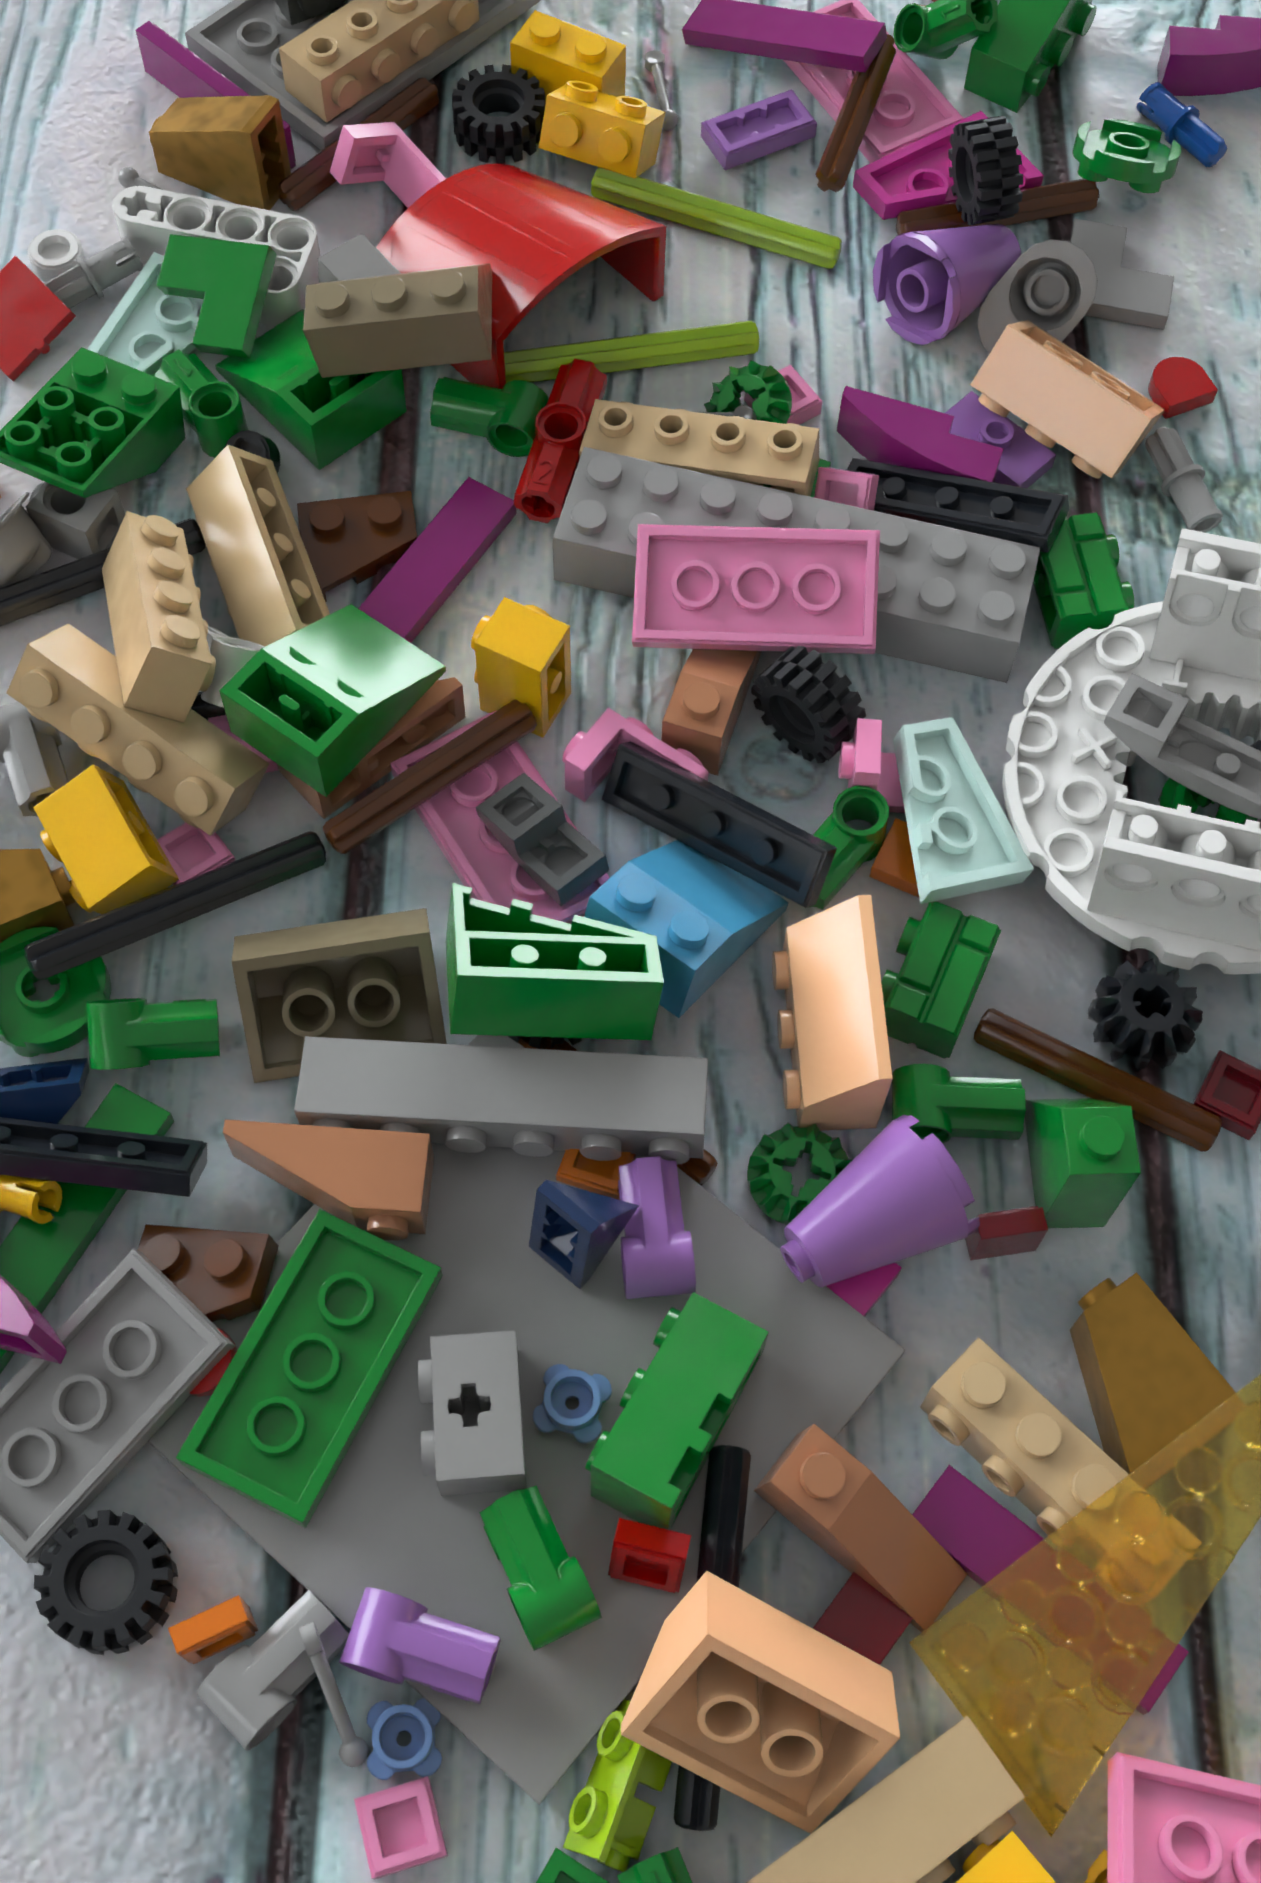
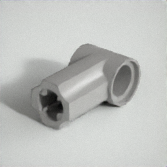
[0,701,69,816]
[197,1590,349,1751]

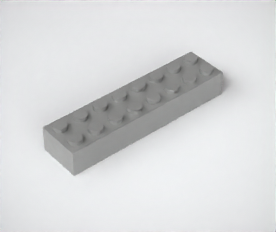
[553,447,1040,683]

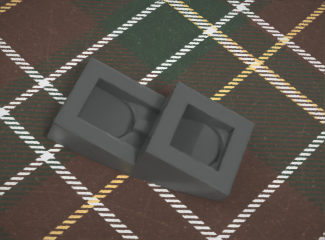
[476,773,609,907]

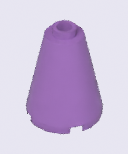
[873,224,1021,345]
[780,1115,980,1288]

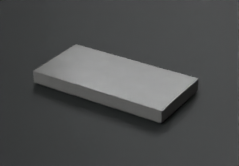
[0,1249,235,1563]

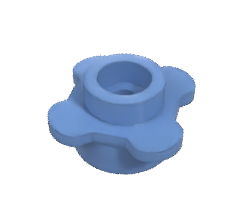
[533,1364,612,1444]
[367,1698,442,1780]

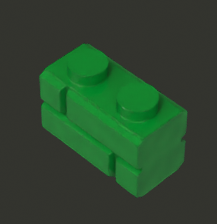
[1033,512,1134,649]
[881,901,1001,1059]

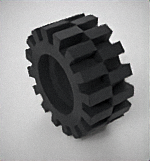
[452,64,545,164]
[948,116,1023,225]
[751,646,866,763]
[34,1510,178,1655]

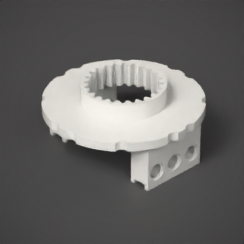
[1002,528,1261,975]

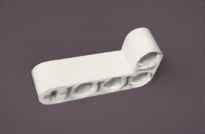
[112,186,321,329]

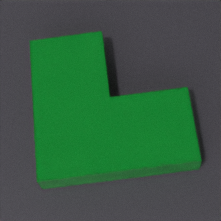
[156,234,277,359]

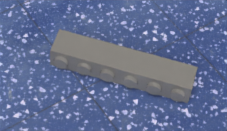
[294,1036,708,1164]

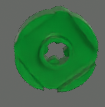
[1072,119,1181,193]
[0,926,112,1057]

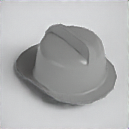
[977,239,1098,354]
[0,492,52,588]

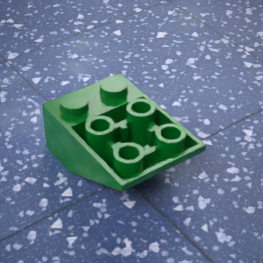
[215,309,407,470]
[0,347,186,498]
[219,604,446,797]

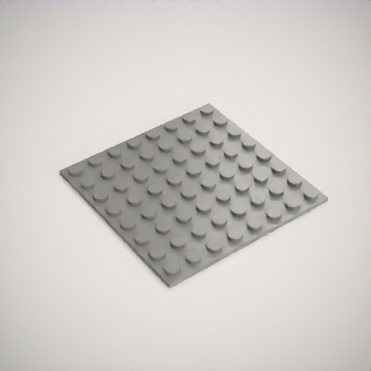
[148,1035,905,1805]

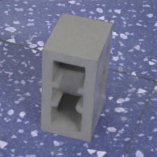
[418,1330,527,1496]

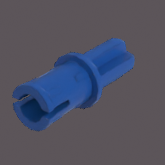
[1136,82,1227,167]

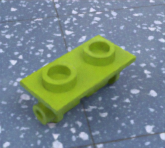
[563,1699,672,1872]

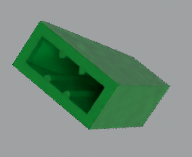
[1024,1098,1141,1229]

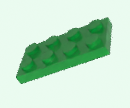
[176,1209,443,1528]

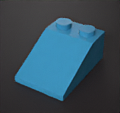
[584,840,789,1018]

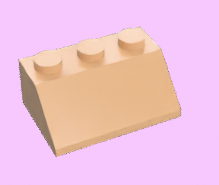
[970,320,1165,479]
[772,895,893,1131]
[621,1571,900,1834]

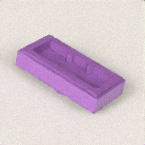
[701,89,817,170]
[945,391,1056,488]

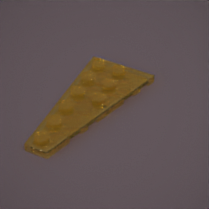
[909,1373,1261,1837]

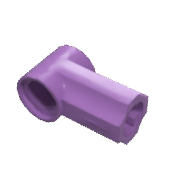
[618,1156,696,1299]
[339,1587,501,1704]

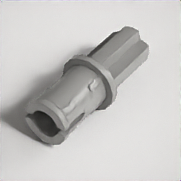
[44,236,144,309]
[1145,427,1223,533]

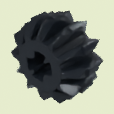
[1088,958,1203,1072]

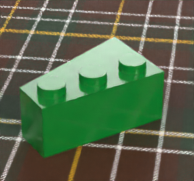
[964,0,1097,113]
[445,883,664,1040]
[585,1292,769,1530]

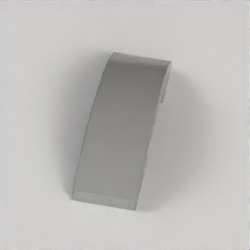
[1104,673,1261,819]

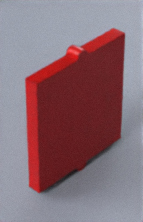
[0,255,76,381]

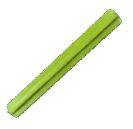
[591,167,842,269]
[504,321,759,383]

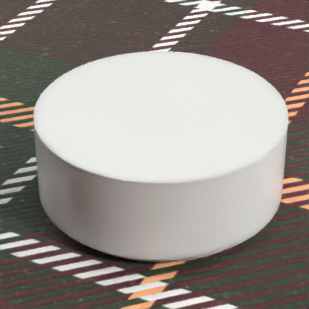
[28,229,86,282]

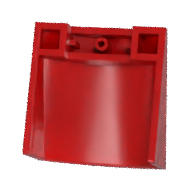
[376,163,666,389]

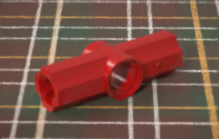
[514,358,607,524]

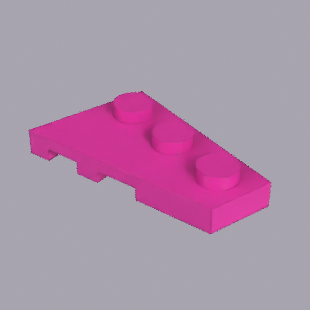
[853,111,1044,220]

